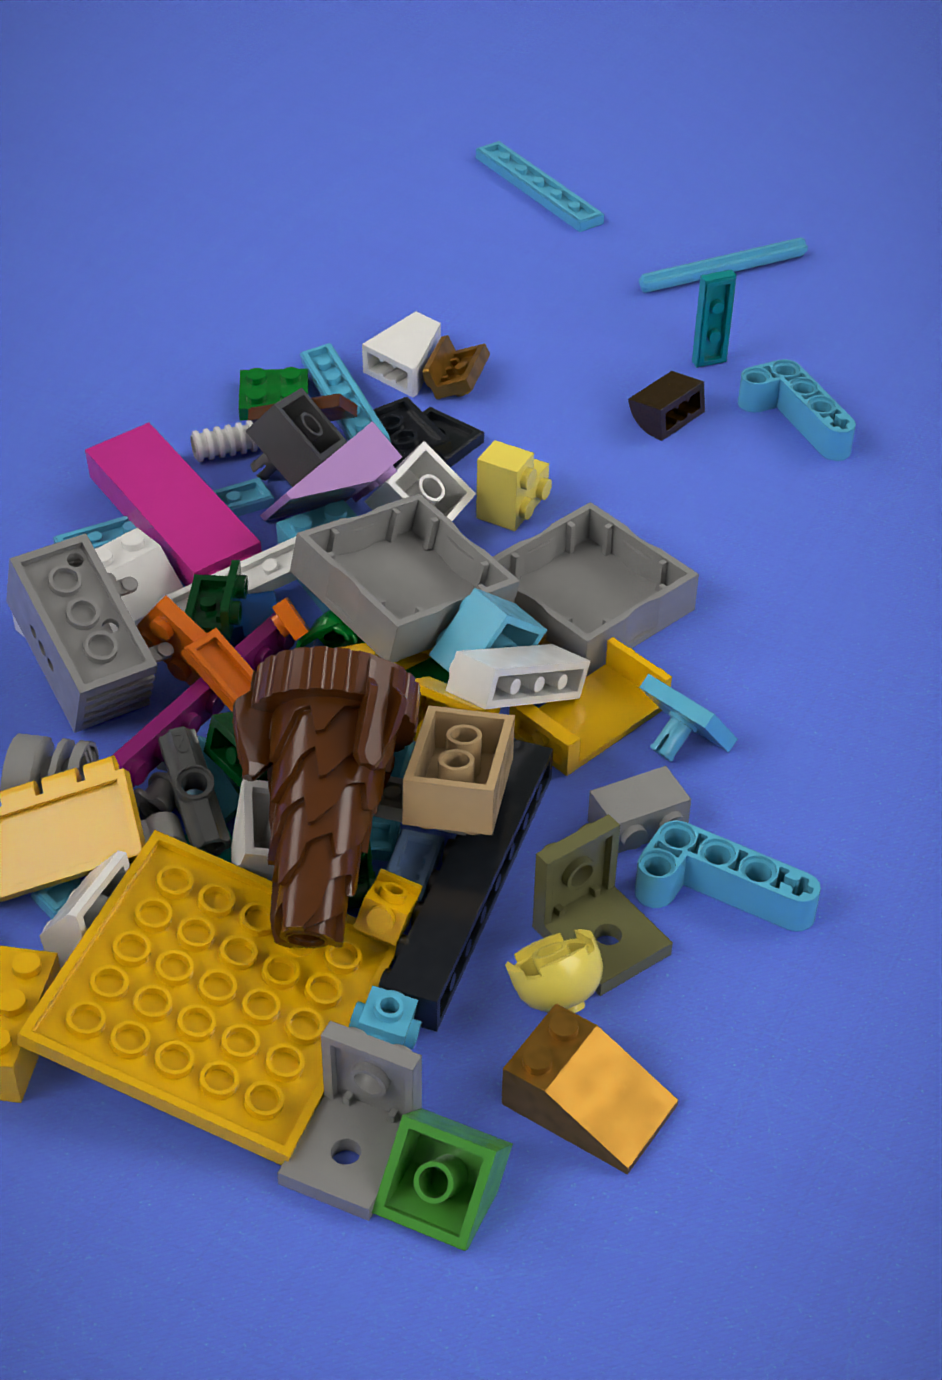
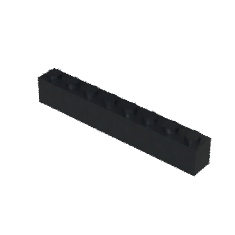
[379,739,553,1032]

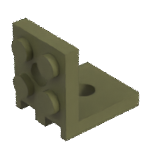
[532,814,673,996]

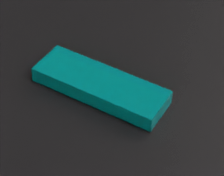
[692,269,737,368]

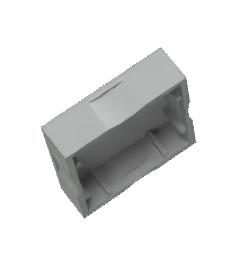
[290,493,520,662]
[493,502,699,676]

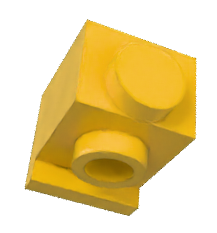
[353,868,423,946]

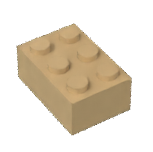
[402,706,515,835]

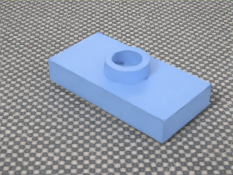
[386,829,444,903]

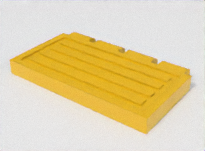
[0,755,146,902]

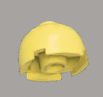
[505,929,603,1013]

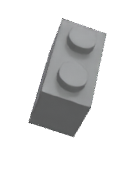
[588,766,691,853]

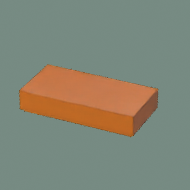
[182,628,255,712]

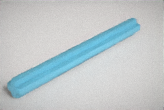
[639,238,808,293]

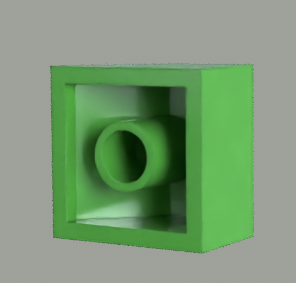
[371,1108,513,1251]

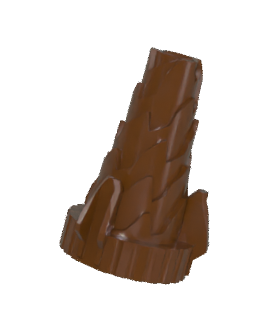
[232,646,421,948]

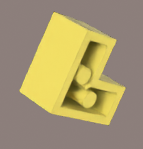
[476,440,552,531]

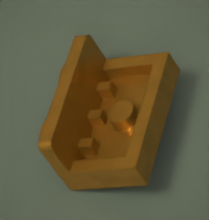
[423,335,490,399]

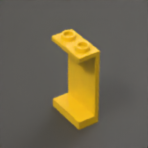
[509,637,672,776]

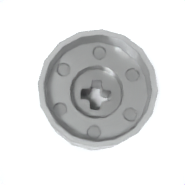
[0,733,99,806]

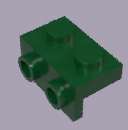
[185,560,248,641]

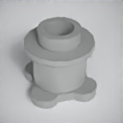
[134,772,187,820]

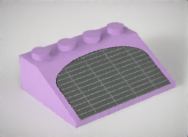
[260,421,402,521]

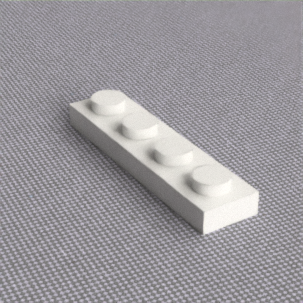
[157,536,298,612]

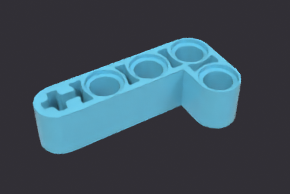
[738,359,856,461]
[635,821,821,931]

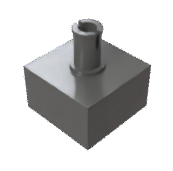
[246,388,347,487]

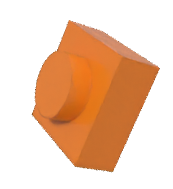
[271,597,310,641]

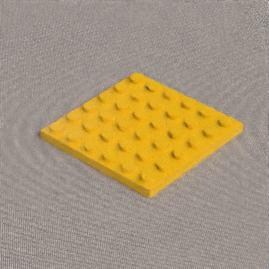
[17,830,398,1166]

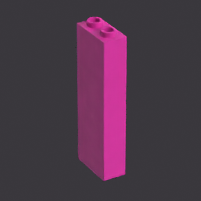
[85,422,262,586]

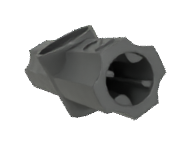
[159,726,231,856]

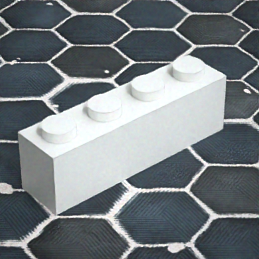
[446,644,590,710]

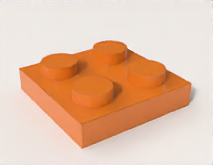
[136,595,207,686]

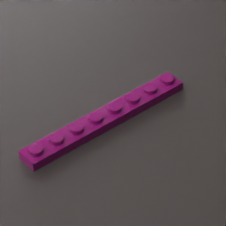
[83,612,295,788]

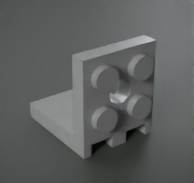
[277,1021,422,1221]

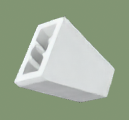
[362,311,441,398]

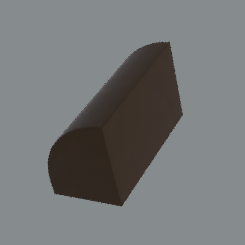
[628,371,705,441]

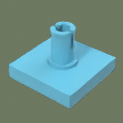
[639,674,738,762]

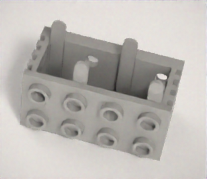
[6,533,174,733]

